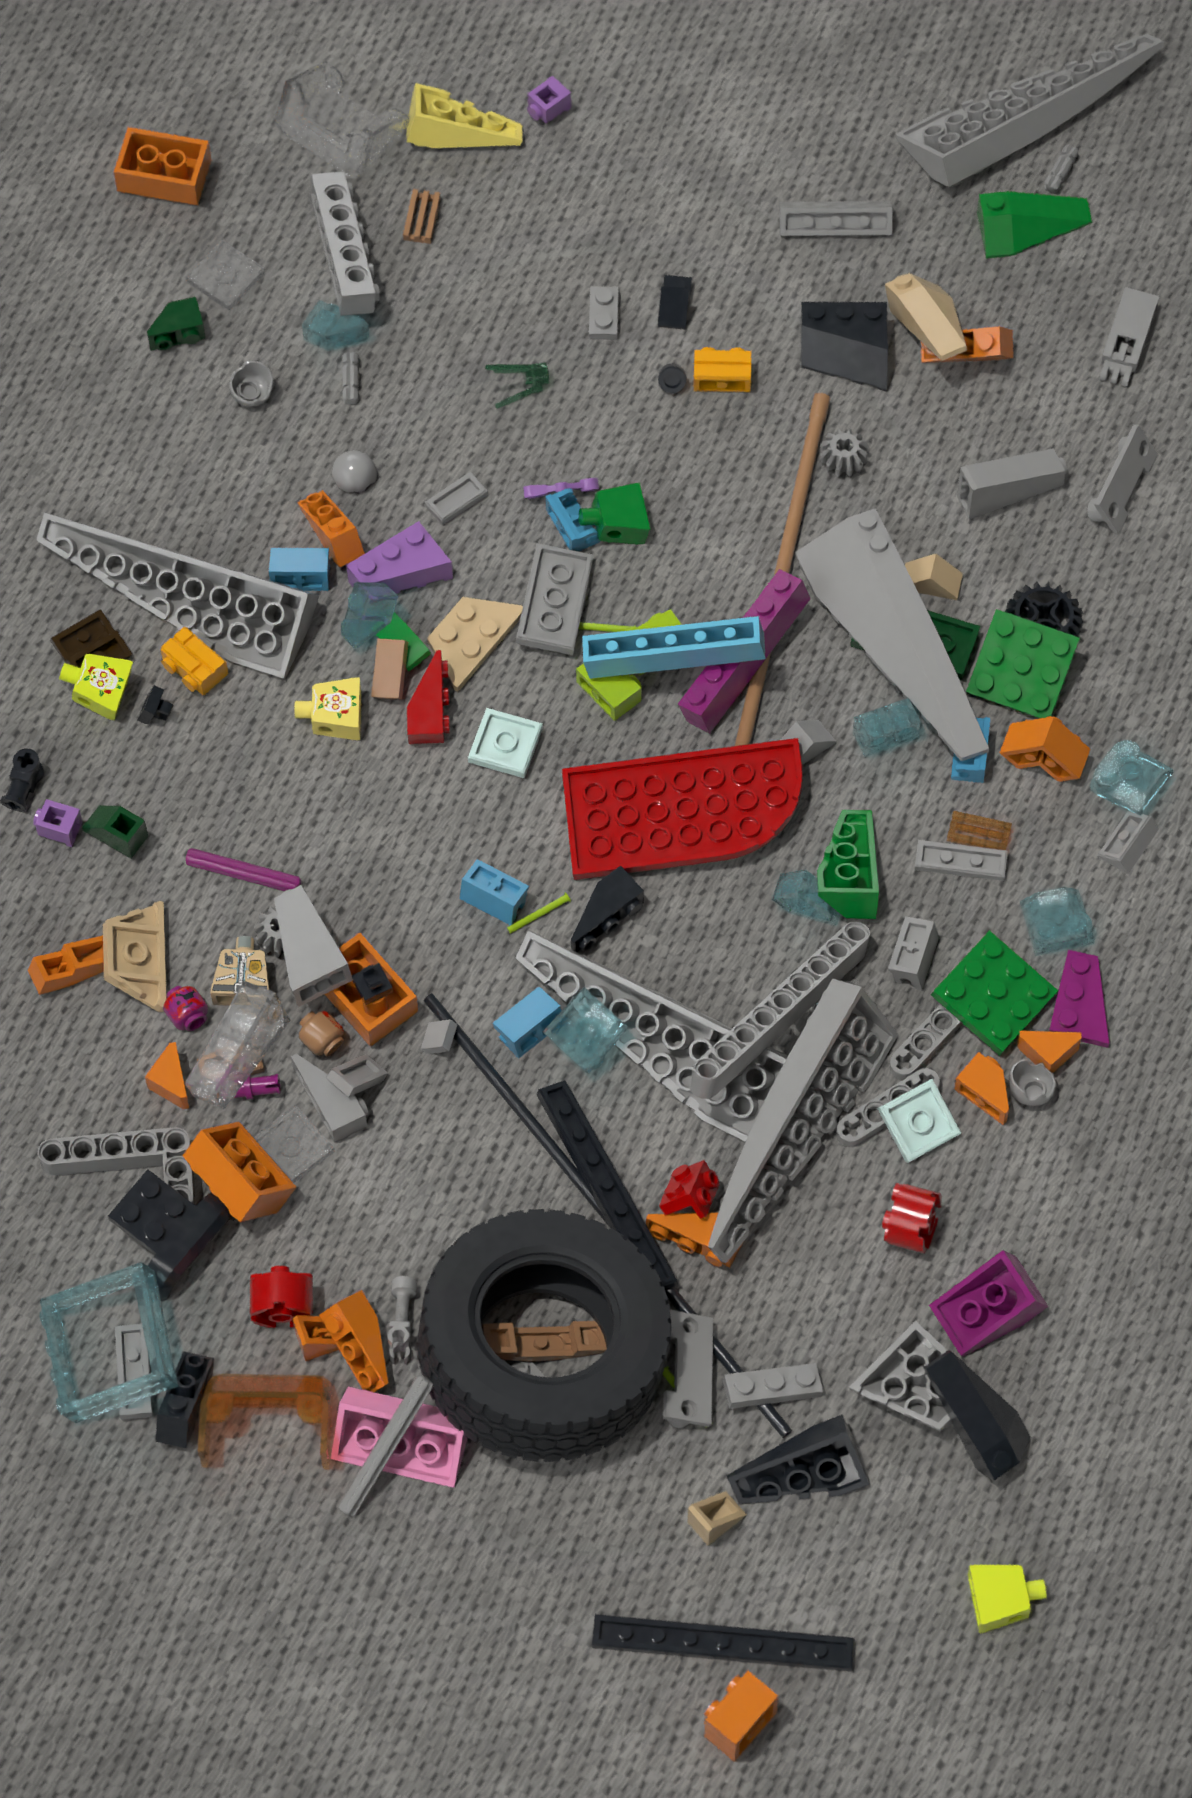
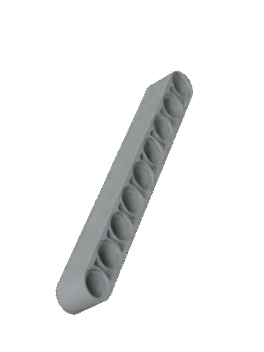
[690,921,870,1099]

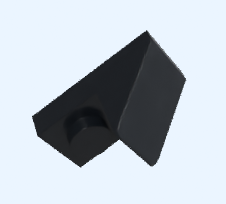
[658,275,692,330]

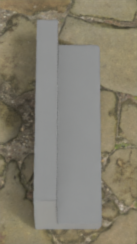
[779,201,892,236]

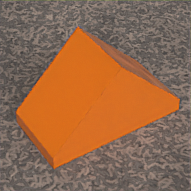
[1018,1031,1081,1073]
[145,1042,189,1109]
[293,1315,339,1361]

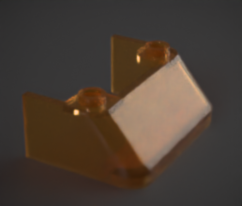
[198,1374,333,1470]

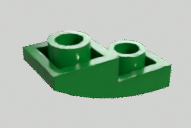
[371,611,432,671]

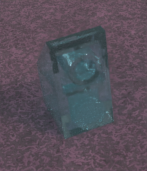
[302,300,369,351]
[340,582,398,648]

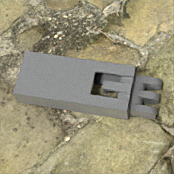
[1099,287,1159,387]

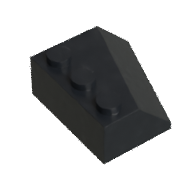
[801,302,888,392]

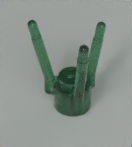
[485,362,549,409]

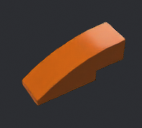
[28,935,104,995]

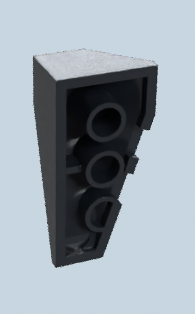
[923,1350,1030,1481]
[727,1414,869,1504]

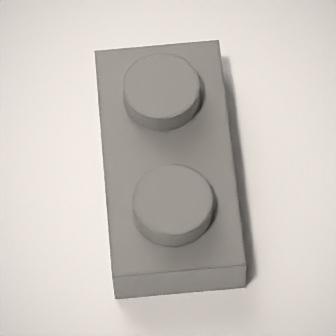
[589,286,618,340]

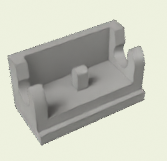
[888,916,939,990]

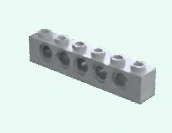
[310,171,379,316]

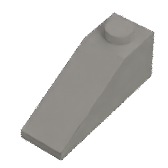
[291,1054,369,1142]

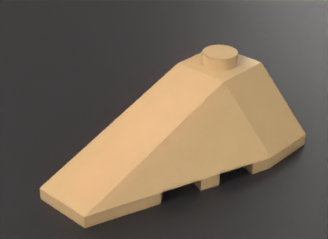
[885,273,967,361]

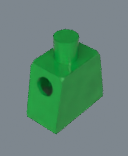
[579,483,650,545]

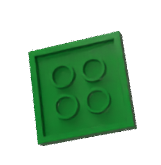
[966,609,1080,719]
[931,930,1058,1056]

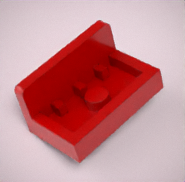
[659,1160,719,1219]

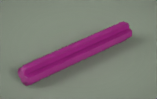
[185,848,301,891]

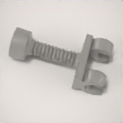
[388,1276,417,1364]

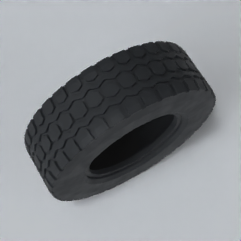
[417,1209,672,1462]

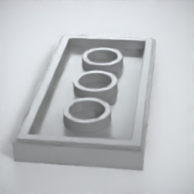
[515,543,594,655]

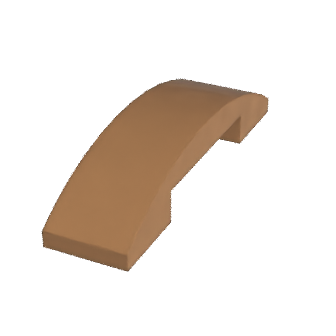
[481,1321,607,1361]

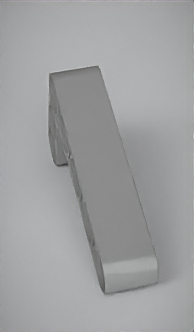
[38,1127,196,1205]

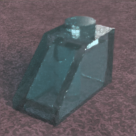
[772,869,840,926]

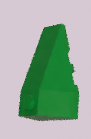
[977,191,1092,259]
[817,810,879,919]

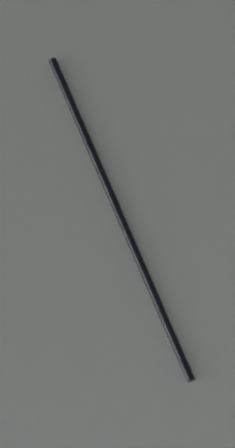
[424,994,792,1438]

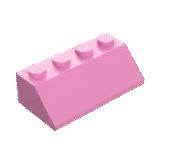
[331,1387,468,1488]

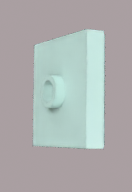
[468,708,543,778]
[877,1079,961,1163]

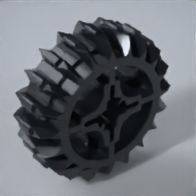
[1004,581,1083,637]

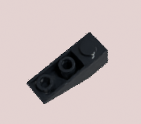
[571,866,644,953]
[156,1351,214,1448]

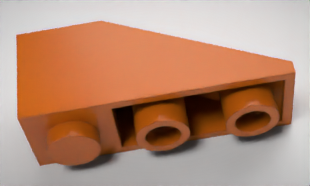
[921,326,1013,363]
[297,490,365,567]
[646,1213,743,1268]
[319,1290,388,1392]

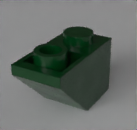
[147,296,206,351]
[82,805,148,859]

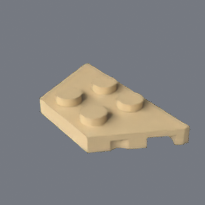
[427,597,523,692]
[103,901,166,1012]

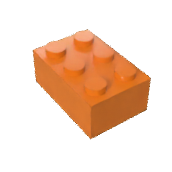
[114,127,212,205]
[324,933,418,1047]
[183,1122,296,1222]

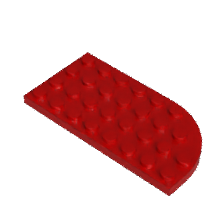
[562,738,803,880]

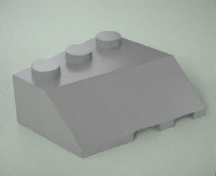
[849,1321,952,1431]

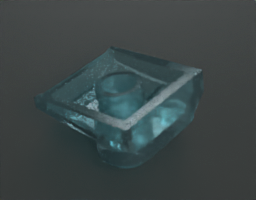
[1090,740,1174,816]
[1020,887,1095,956]
[543,987,629,1074]

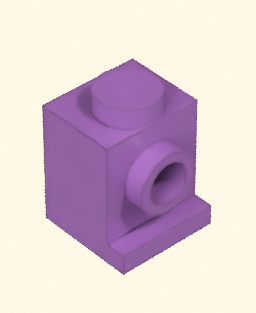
[527,76,571,124]
[33,799,83,847]

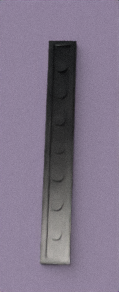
[537,1080,677,1290]
[592,1614,854,1672]

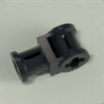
[0,748,44,812]

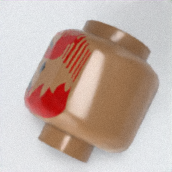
[299,1011,344,1057]

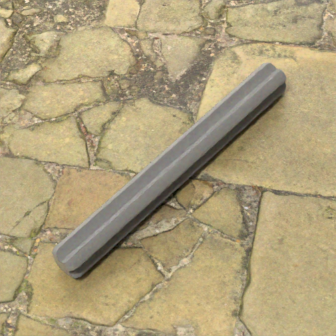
[339,1375,433,1516]

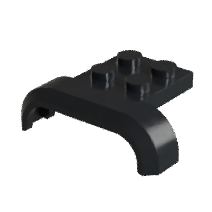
[108,1169,236,1301]

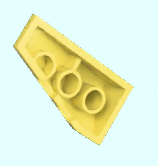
[407,83,522,148]

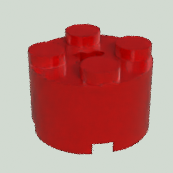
[882,1183,942,1254]
[250,1266,313,1328]

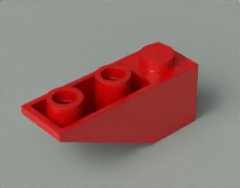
[407,650,450,744]

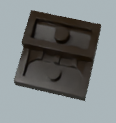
[50,609,132,668]

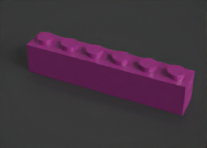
[678,569,811,734]

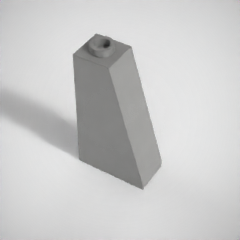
[957,448,1067,519]
[274,885,353,1007]

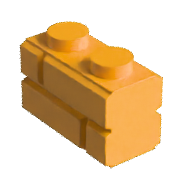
[694,347,751,392]
[160,627,228,696]

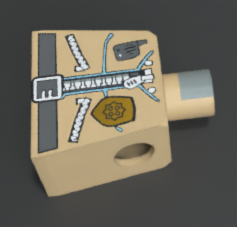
[211,936,271,1007]

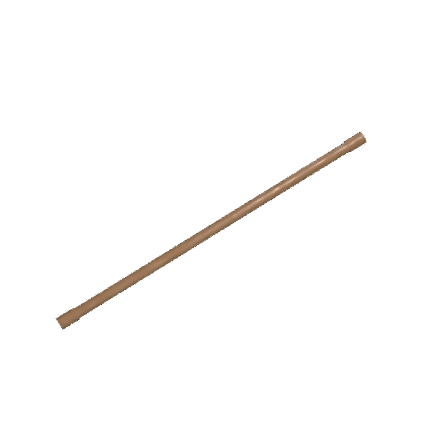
[735,393,831,746]

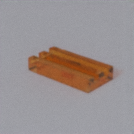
[947,811,1012,850]

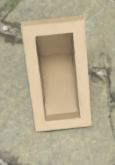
[905,554,963,600]
[688,1491,746,1546]

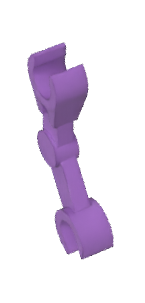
[523,478,599,499]

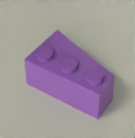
[346,521,453,602]

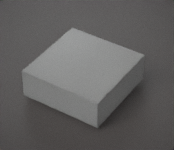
[421,1019,457,1054]

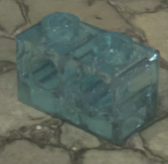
[853,698,920,757]

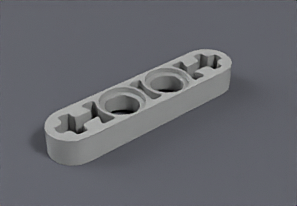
[890,1004,963,1080]
[836,1068,940,1147]

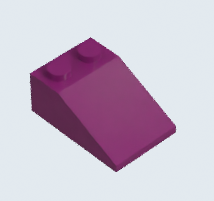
[929,1250,1049,1357]

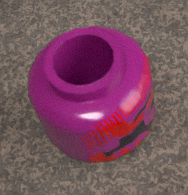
[163,986,209,1032]

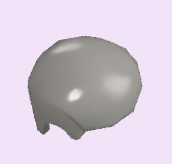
[229,361,274,407]
[332,450,377,492]
[1009,1059,1057,1106]

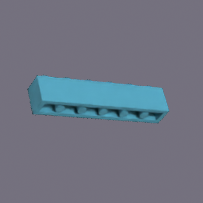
[582,616,765,679]

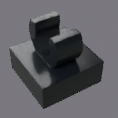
[137,685,174,724]
[352,963,393,1005]

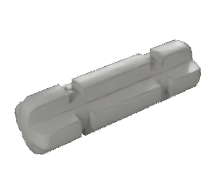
[1044,145,1078,193]
[343,352,358,405]

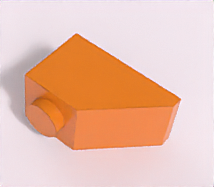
[954,1052,1009,1125]

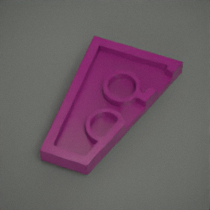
[1049,950,1109,1048]

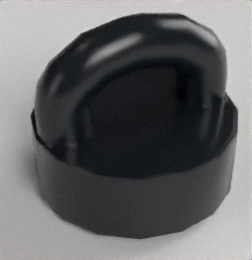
[658,363,687,394]

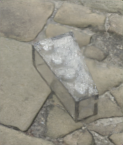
[185,981,291,1109]

